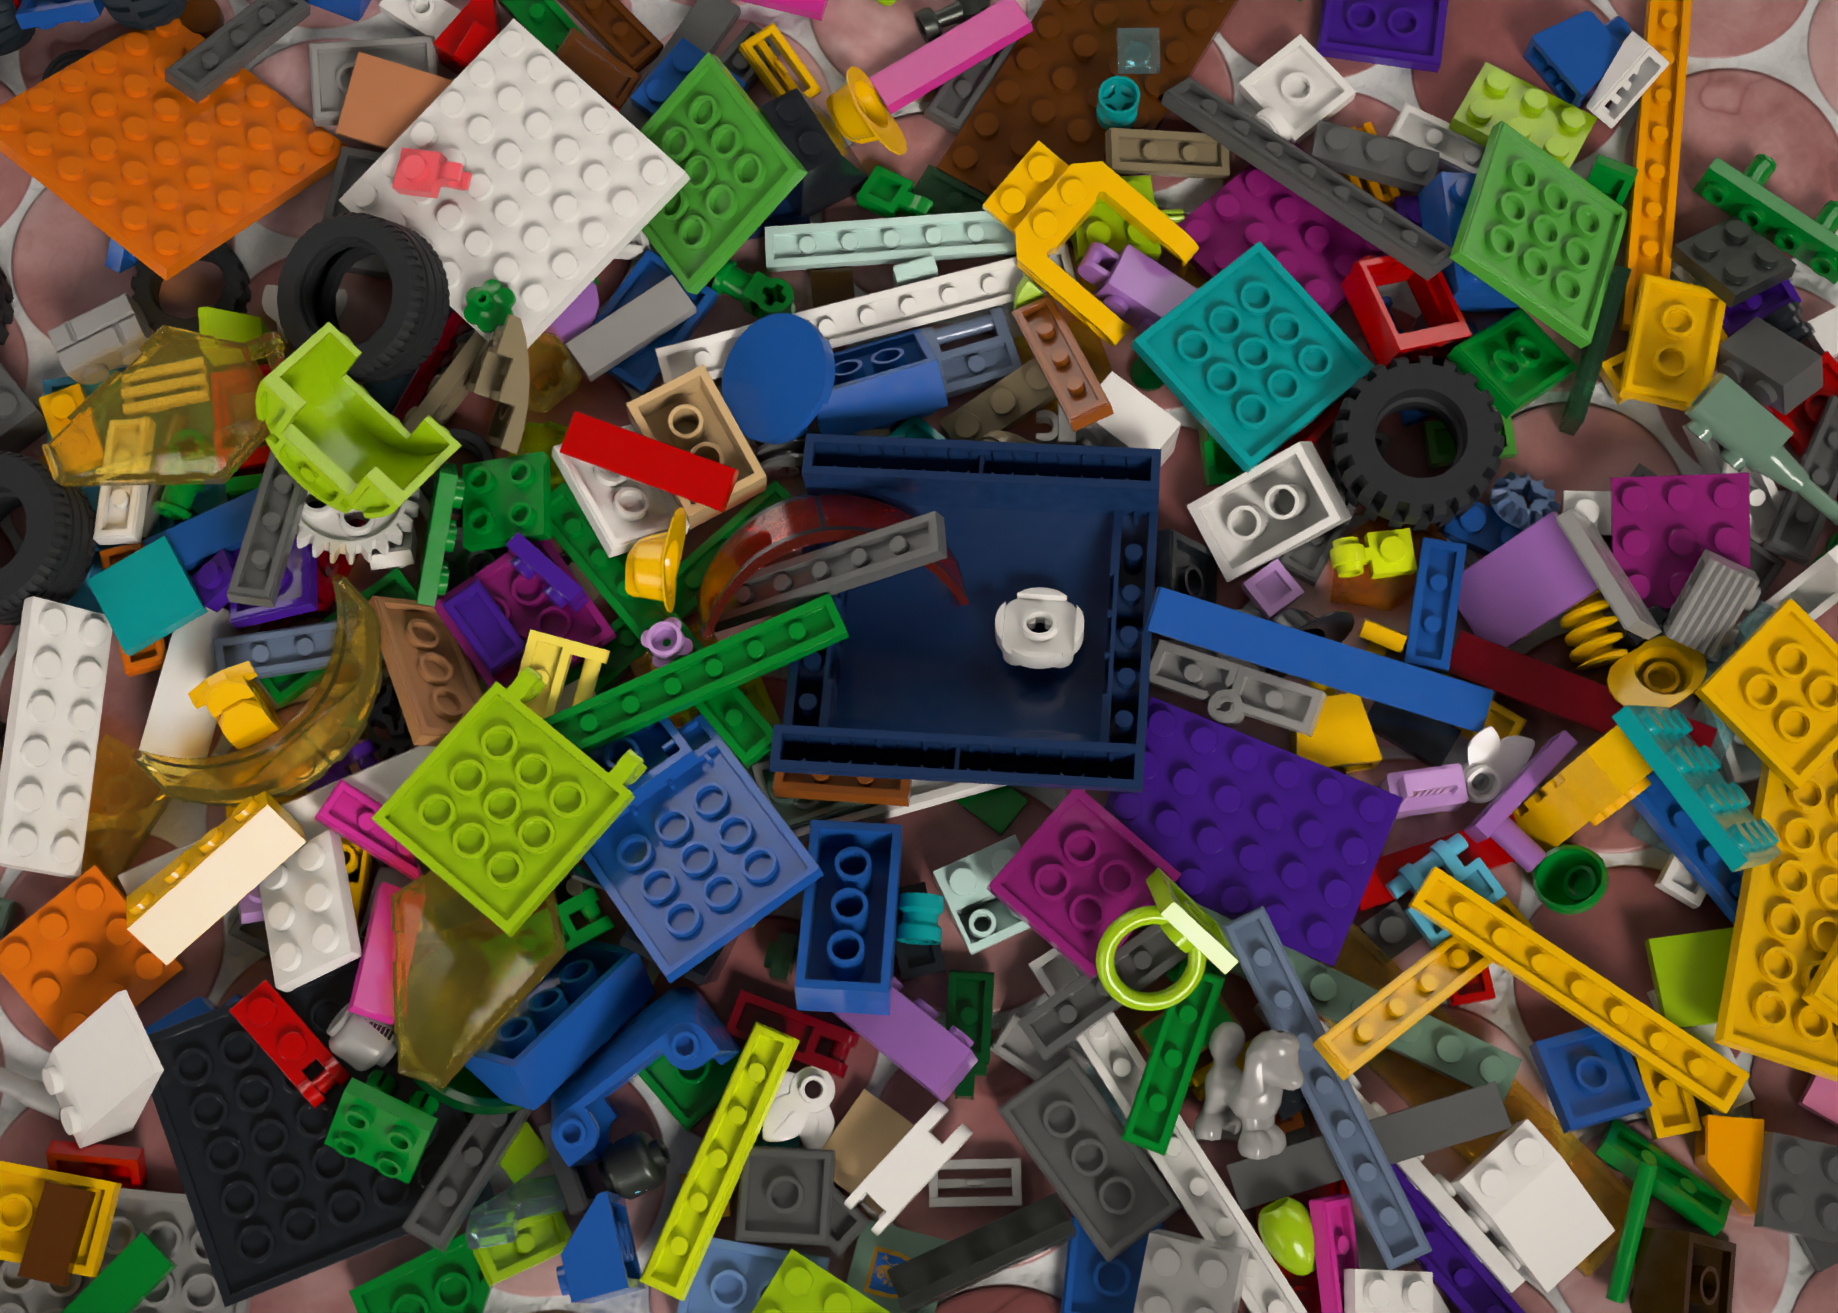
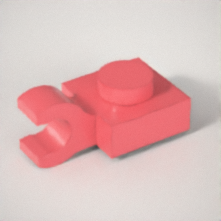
[392,148,472,199]

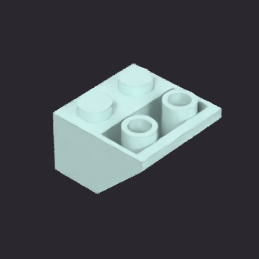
[933,835,1031,955]

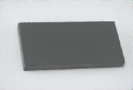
[997,1055,1183,1263]

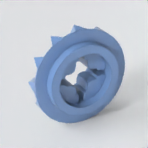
[1490,471,1560,530]

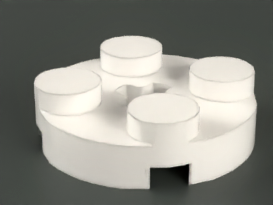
[995,587,1084,669]

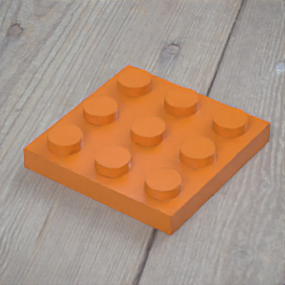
[0,864,185,1042]

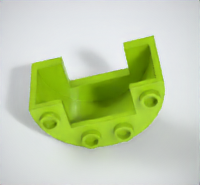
[255,321,462,519]

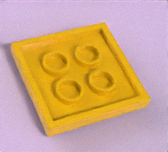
[1695,598,1838,791]

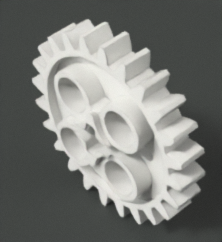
[296,488,420,565]

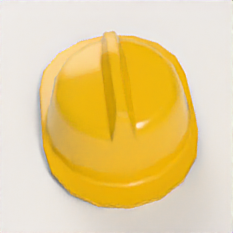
[826,66,907,155]
[625,507,686,613]
[1607,635,1707,709]

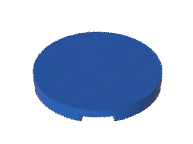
[722,313,835,445]

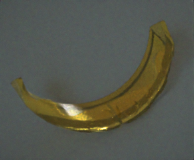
[132,573,383,808]

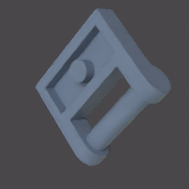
[921,306,1022,399]

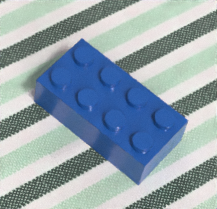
[795,820,903,1016]

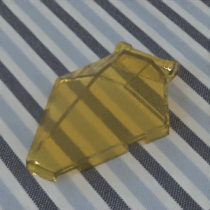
[42,325,286,487]
[391,870,567,1088]

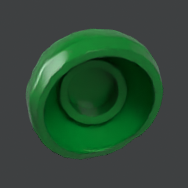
[1532,845,1609,915]

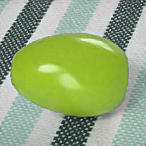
[1258,1197,1317,1276]

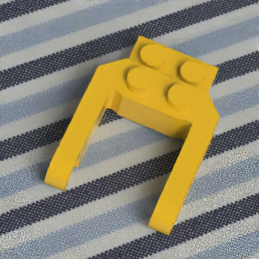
[983,140,1199,347]

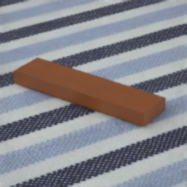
[1012,294,1114,432]

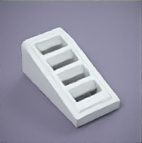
[1586,31,1670,129]

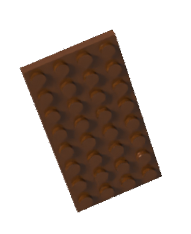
[937,0,1239,249]

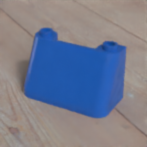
[551,987,742,1167]

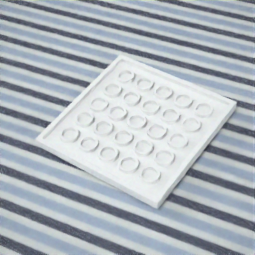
[339,18,690,349]

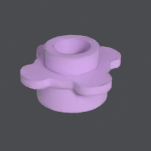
[641,617,693,668]

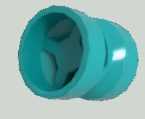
[1096,76,1140,130]
[896,893,944,945]

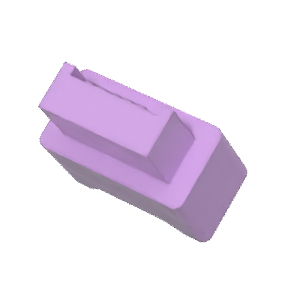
[1379,763,1468,820]

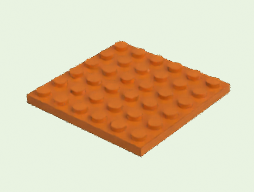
[0,18,348,281]

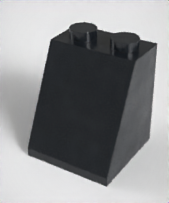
[760,88,869,218]

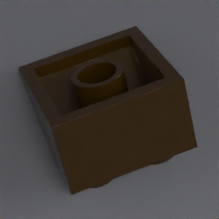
[1629,1227,1736,1313]

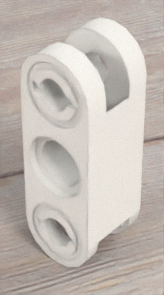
[844,1100,973,1236]

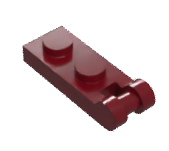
[726,990,860,1079]

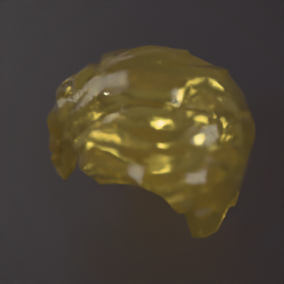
[528,332,582,413]

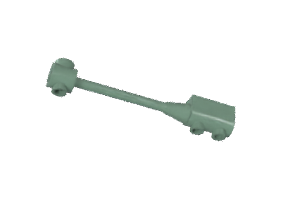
[1685,373,1838,527]

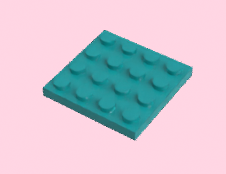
[1131,241,1375,473]
[1612,705,1782,872]

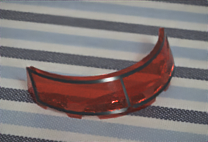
[696,491,969,641]

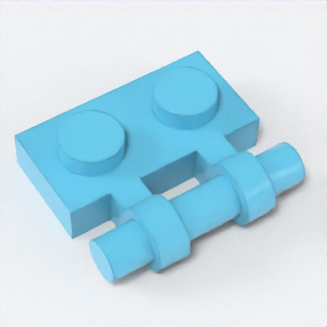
[1385,833,1507,948]

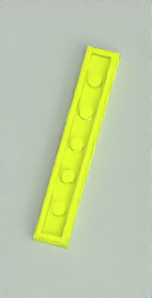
[639,1022,800,1301]

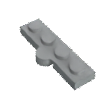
[1149,639,1327,737]

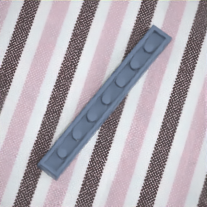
[1222,906,1432,1271]

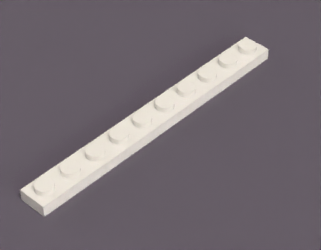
[655,244,1075,384]
[1028,948,1308,1313]

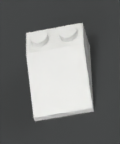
[1186,441,1352,582]
[42,990,164,1148]
[1450,1119,1615,1293]

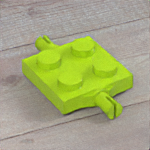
[1070,175,1185,264]

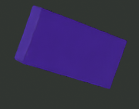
[441,579,526,677]

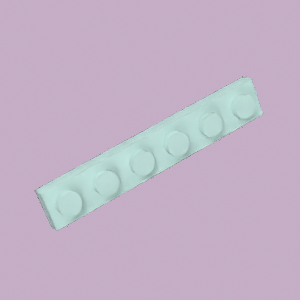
[765,211,1016,272]

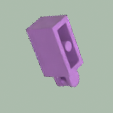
[1077,242,1198,334]

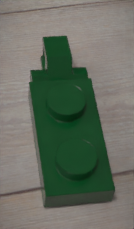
[945,970,995,1100]

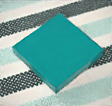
[87,536,208,656]

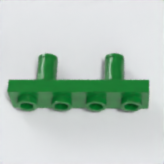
[1693,154,1838,284]

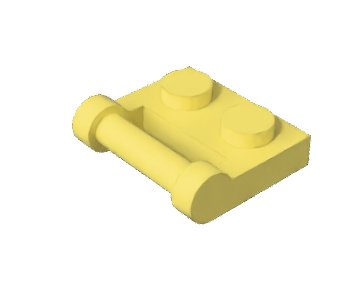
[518,629,610,719]

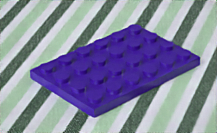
[1104,696,1403,968]

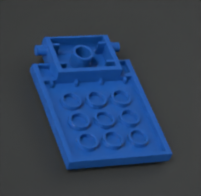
[582,714,823,984]

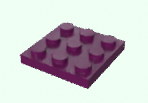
[1610,473,1750,609]
[433,540,617,689]
[986,789,1181,980]

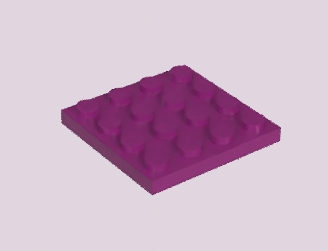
[1178,141,1388,316]

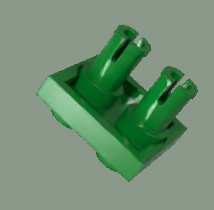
[463,451,551,552]
[324,1070,439,1184]

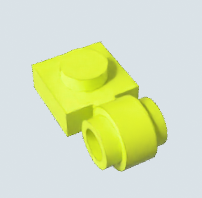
[1329,528,1417,579]

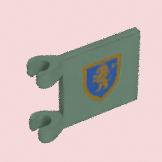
[846,1220,949,1313]

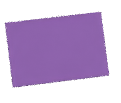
[1458,512,1599,648]

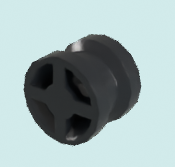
[1763,301,1815,343]

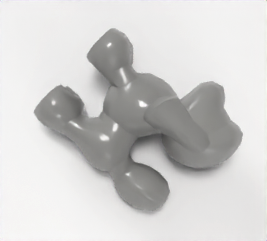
[1194,1022,1304,1160]

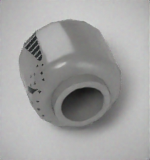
[326,1003,397,1071]

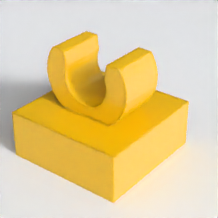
[1358,618,1407,656]

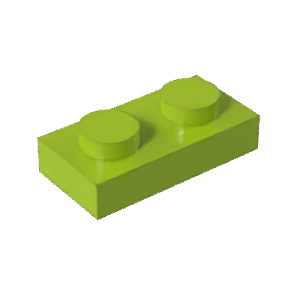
[470,1203,572,1287]

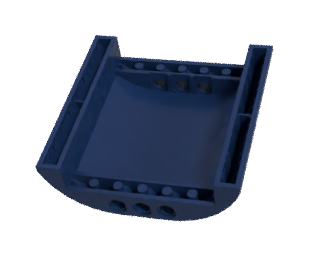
[769,433,1161,793]

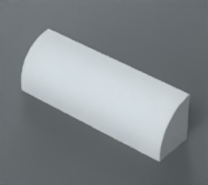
[136,607,243,783]

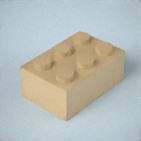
[626,364,767,529]

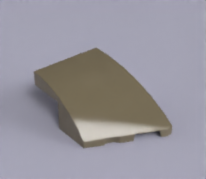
[465,314,530,454]

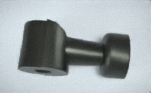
[914,0,991,43]

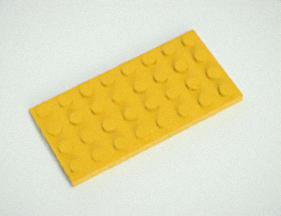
[1714,749,1838,1082]

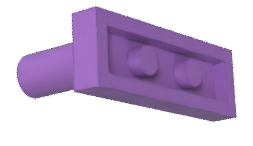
[1464,730,1578,872]

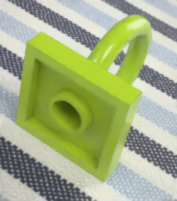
[1096,867,1239,1011]

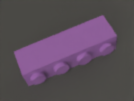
[832,977,978,1103]

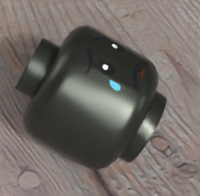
[598,1130,671,1200]

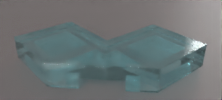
[465,1175,567,1249]

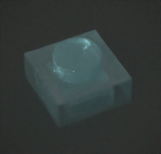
[1116,28,1160,74]

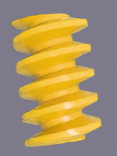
[1560,589,1628,670]

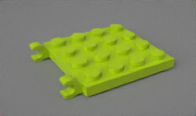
[372,666,647,937]

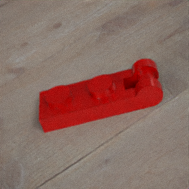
[229,979,352,1108]

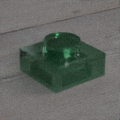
[764,931,799,985]

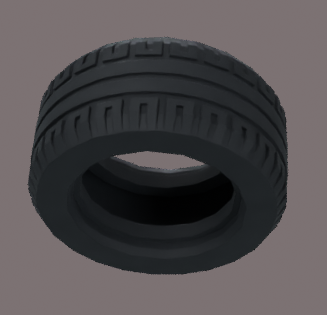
[277,212,450,384]

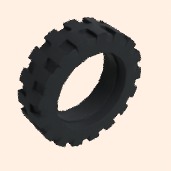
[131,242,251,348]

